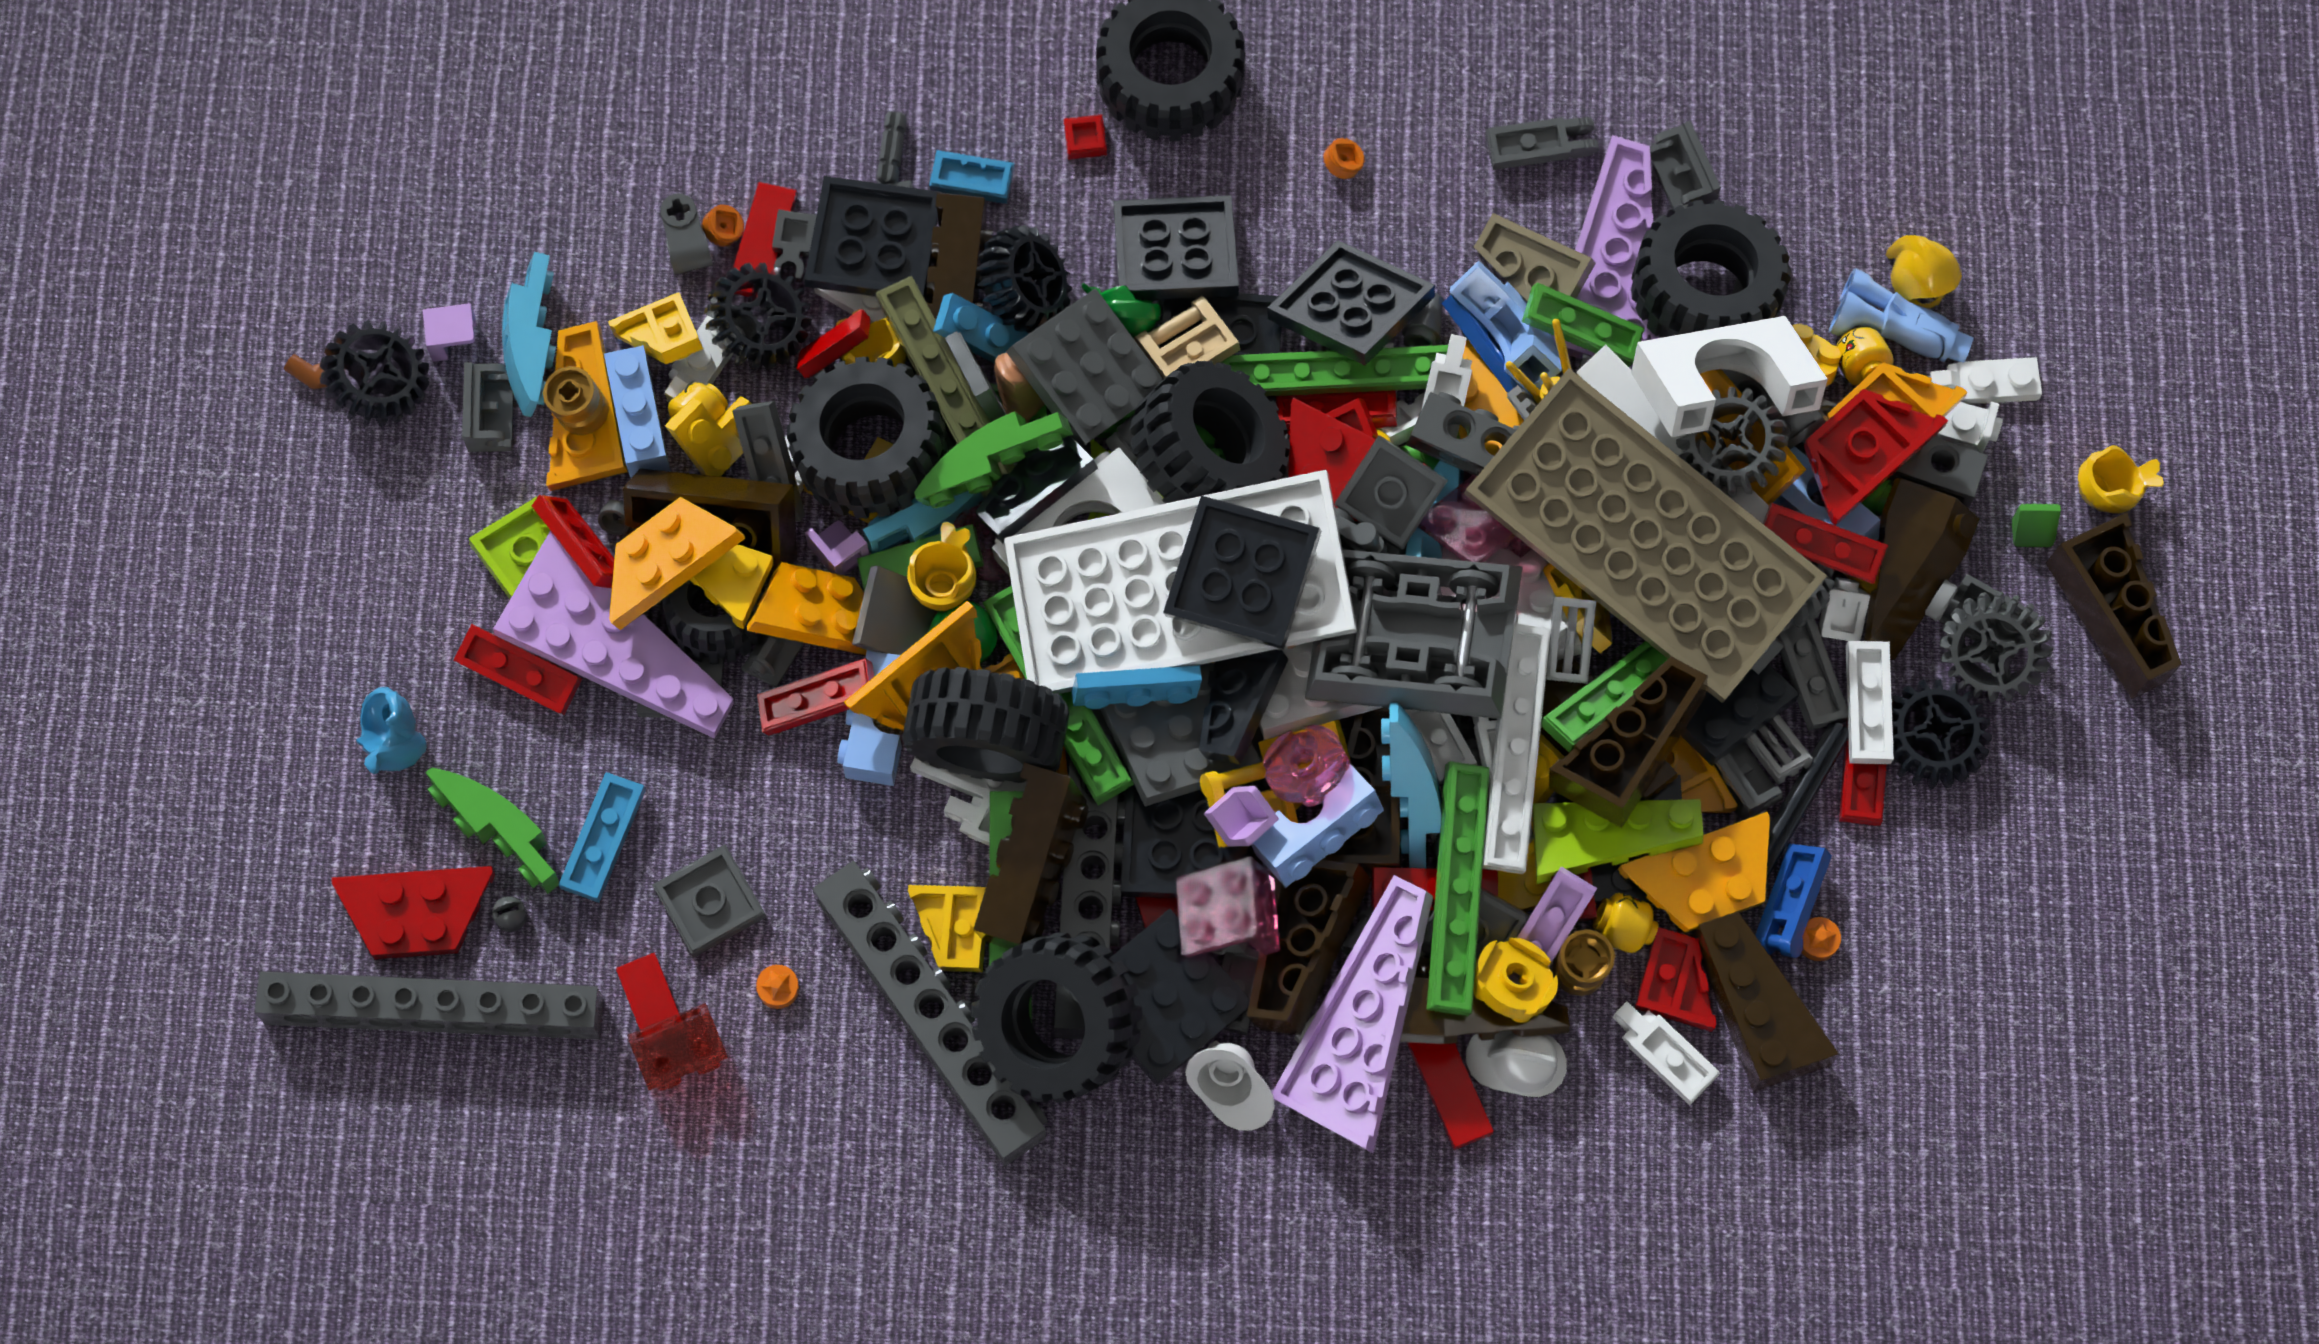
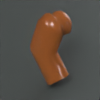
[283,354,345,389]

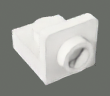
[1937,402,2003,453]
[1818,577,1870,641]

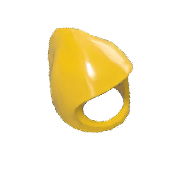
[1886,235,1962,309]

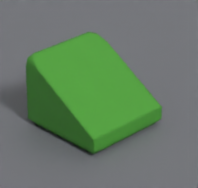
[2012,504,2061,547]

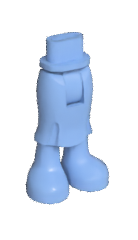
[1829,268,1973,363]

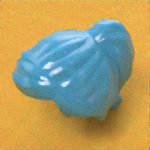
[356,687,427,774]

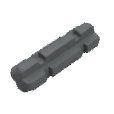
[876,111,907,184]

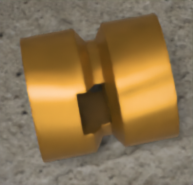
[543,366,609,435]
[1553,929,1615,996]

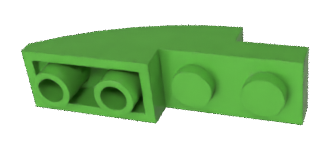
[914,411,1073,508]
[425,768,559,894]

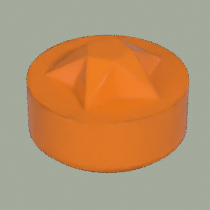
[1323,138,1365,179]
[702,205,744,247]
[1801,917,1841,961]
[756,965,799,1009]

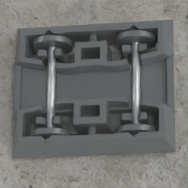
[1305,550,1523,719]

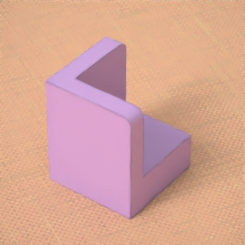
[423,303,477,362]
[805,520,869,576]
[1204,786,1279,846]

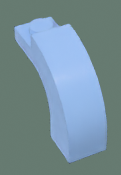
[1450,261,1562,397]

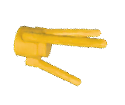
[1505,318,1572,404]

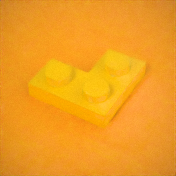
[665,396,751,477]

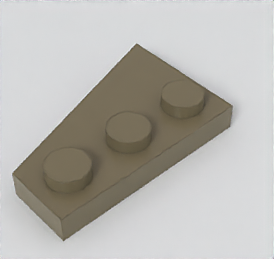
[1474,213,1596,302]

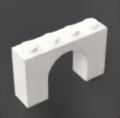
[1631,316,1827,437]
[992,447,1165,577]

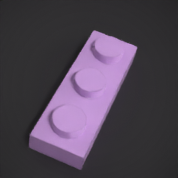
[1507,866,1597,985]

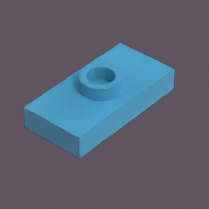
[929,150,1014,204]

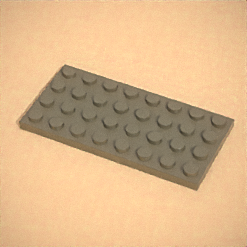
[1464,368,1827,703]

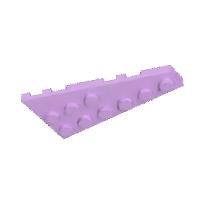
[1551,135,1659,370]
[493,531,733,739]
[1272,875,1433,1153]

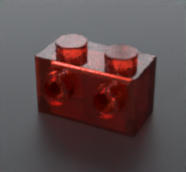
[627,1003,728,1091]

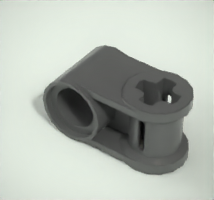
[661,193,713,275]

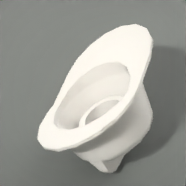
[1466,1031,1567,1097]
[1185,1040,1275,1131]

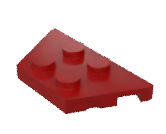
[1804,389,1948,526]
[1288,398,1431,523]
[332,866,495,959]

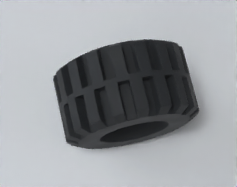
[662,580,765,664]

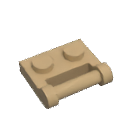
[1134,296,1240,379]

